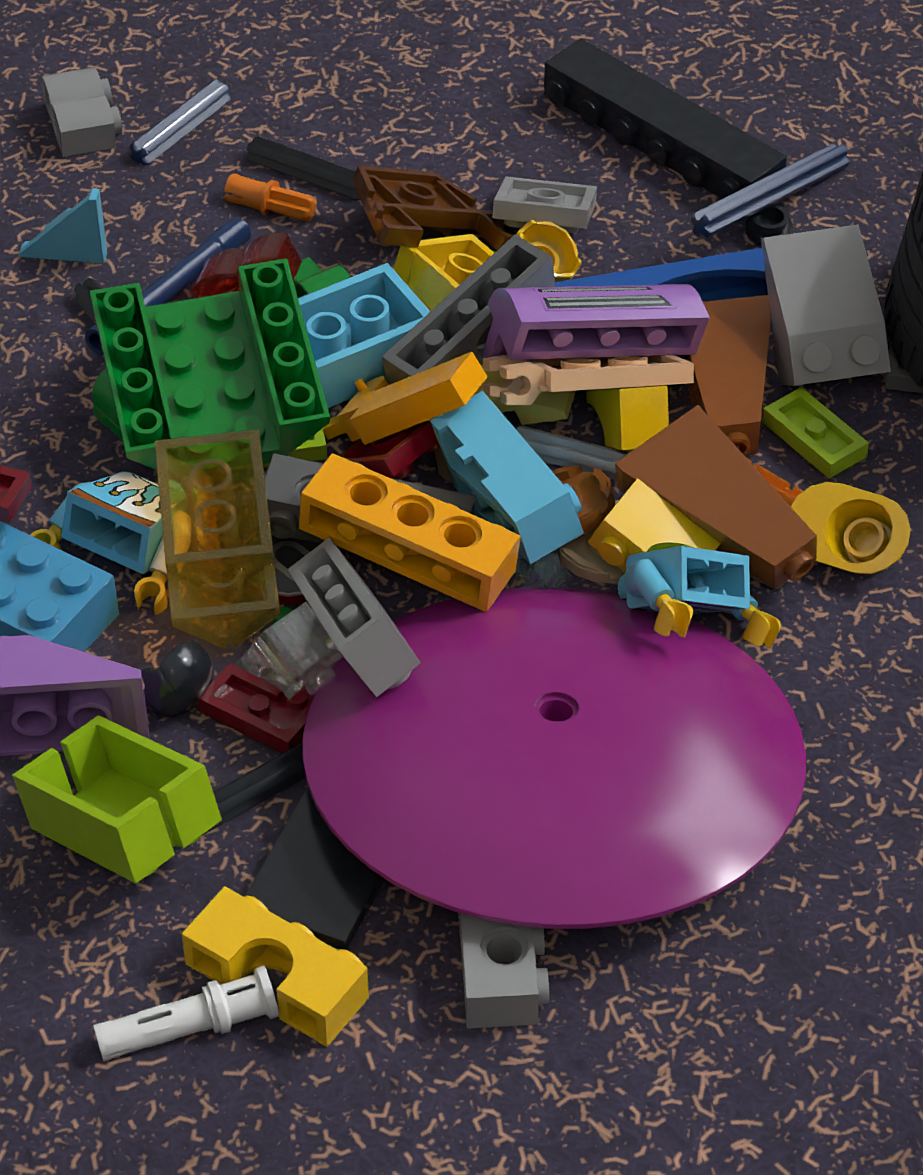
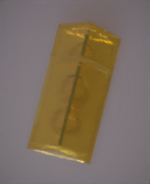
[155,429,280,649]

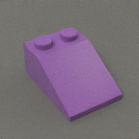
[0,635,150,756]

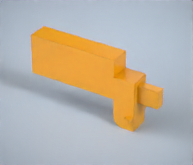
[323,352,487,445]

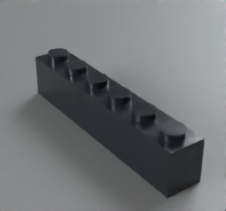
[544,38,787,200]

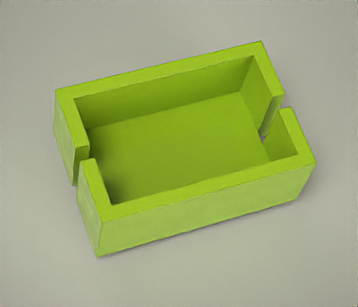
[12,715,222,884]

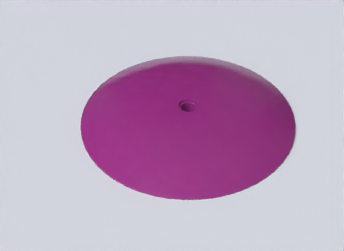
[303,587,806,929]

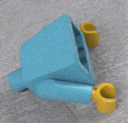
[618,546,781,648]

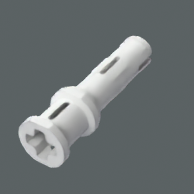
[93,965,279,1061]

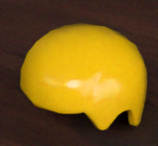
[516,220,582,282]

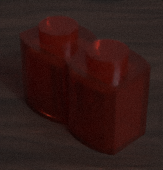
[191,232,302,298]

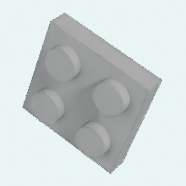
[492,177,597,233]

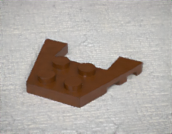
[352,165,516,250]

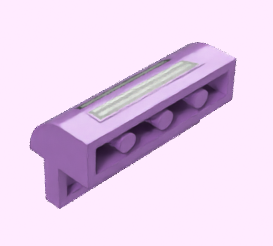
[482,284,710,360]

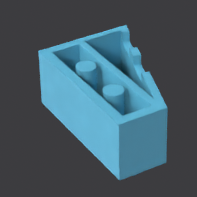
[430,391,584,564]

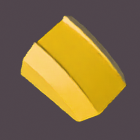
[393,234,494,312]

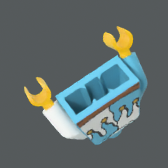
[30,472,189,615]

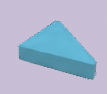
[19,188,107,263]

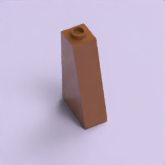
[678,295,771,456]
[615,405,817,589]

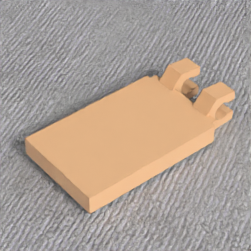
[483,355,694,406]

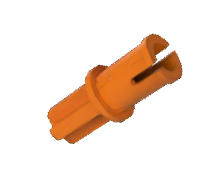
[224,173,317,222]

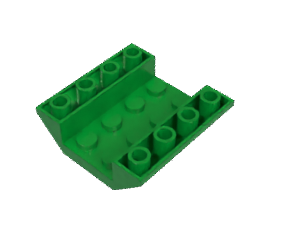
[90,258,330,479]

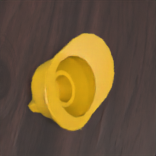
[790,482,911,574]

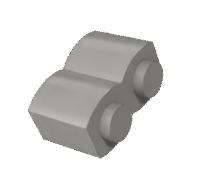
[42,67,122,157]

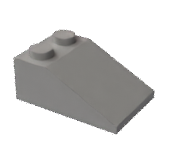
[761,224,891,386]

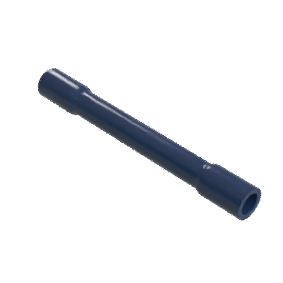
[85,216,251,355]

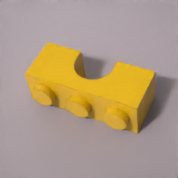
[182,886,369,1047]

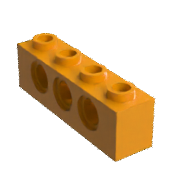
[299,453,521,612]

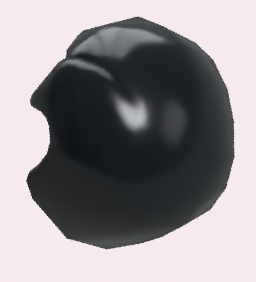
[141,639,213,717]

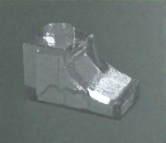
[235,602,344,700]

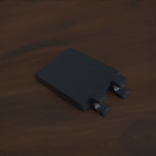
[245,787,386,950]

